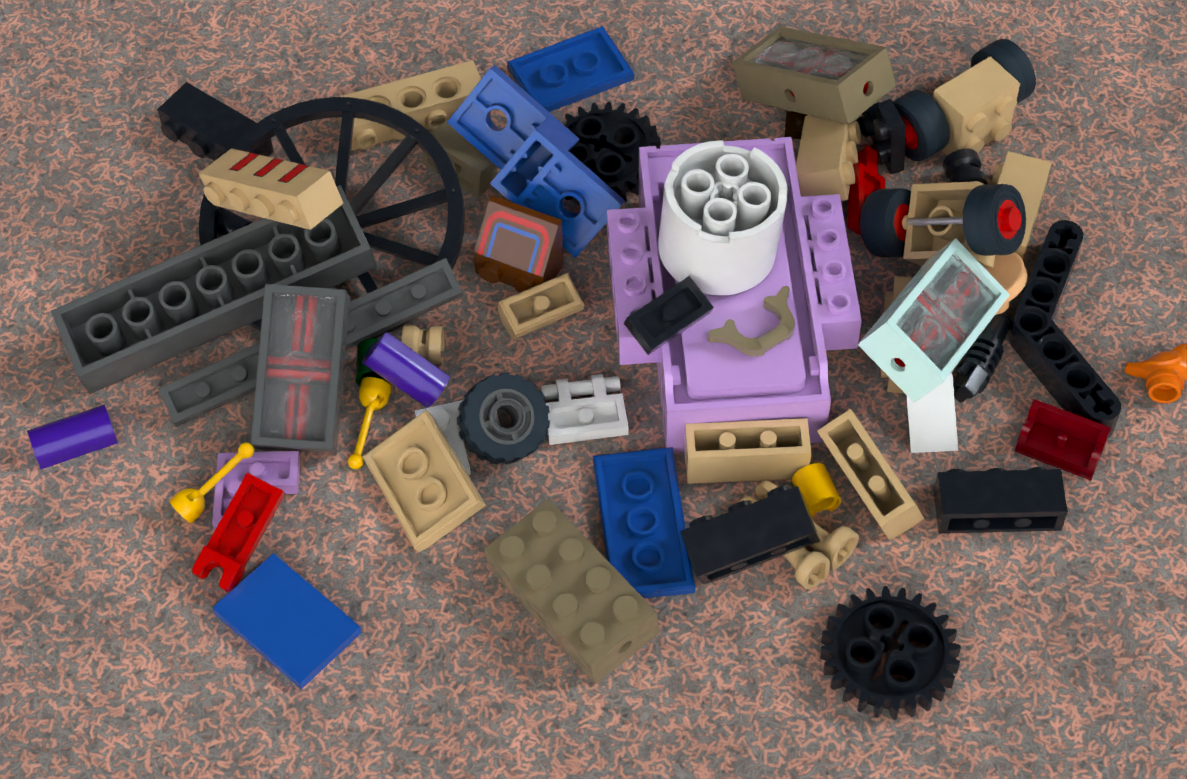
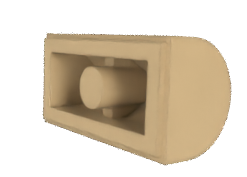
[498,273,585,340]

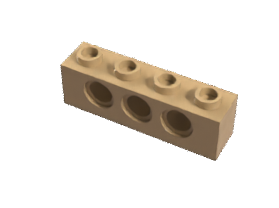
[338,60,481,151]

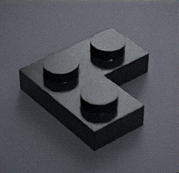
[858,99,906,174]

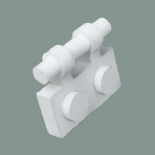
[540,374,628,445]

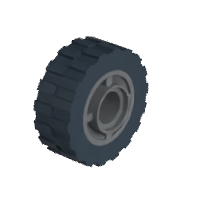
[457,373,550,465]

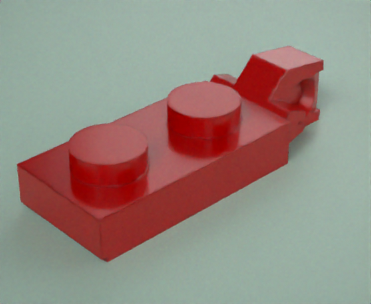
[848,145,885,236]

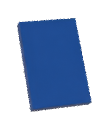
[507,26,634,112]
[212,553,362,689]

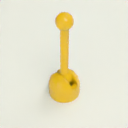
[348,377,392,470]
[169,442,254,524]

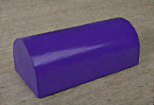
[362,332,450,408]
[27,404,118,469]

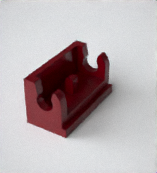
[1014,399,1111,481]

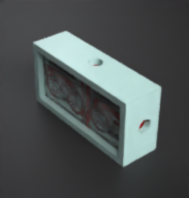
[858,238,1010,403]

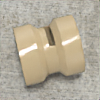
[402,325,445,365]

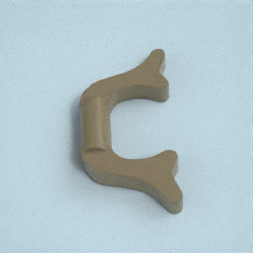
[708,286,795,357]

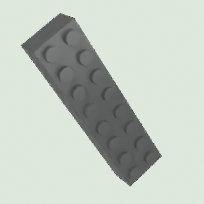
[51,185,377,394]

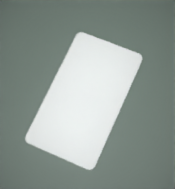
[907,373,958,453]

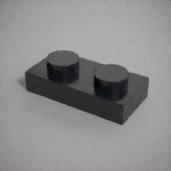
[624,276,714,355]

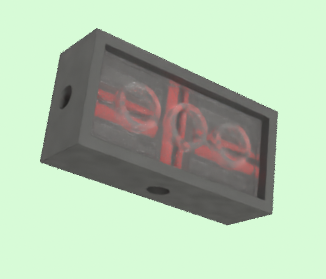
[251,284,350,454]

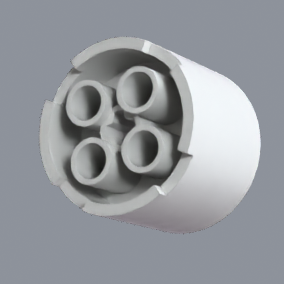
[658,140,788,295]

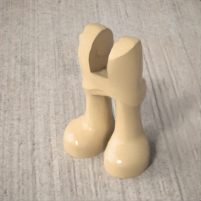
[737,480,859,589]

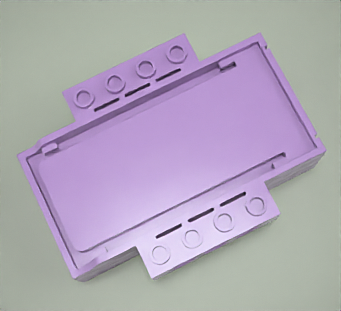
[607,137,862,453]

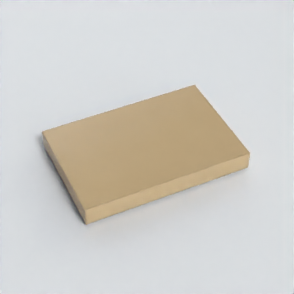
[362,410,486,552]

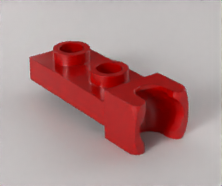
[192,473,285,593]

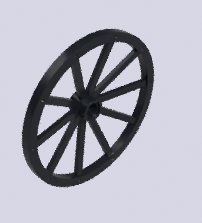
[199,97,465,338]

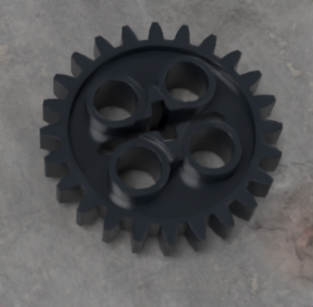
[563,102,661,205]
[820,586,961,720]

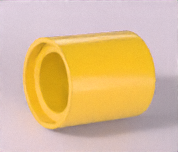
[792,463,841,517]

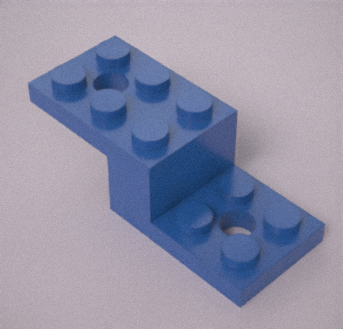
[447,65,625,258]

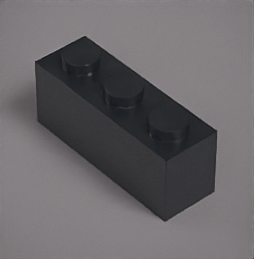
[157,82,274,161]
[933,467,1068,534]
[680,485,820,585]

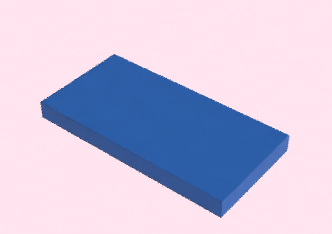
[593,447,695,598]

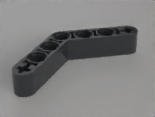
[1009,220,1121,438]

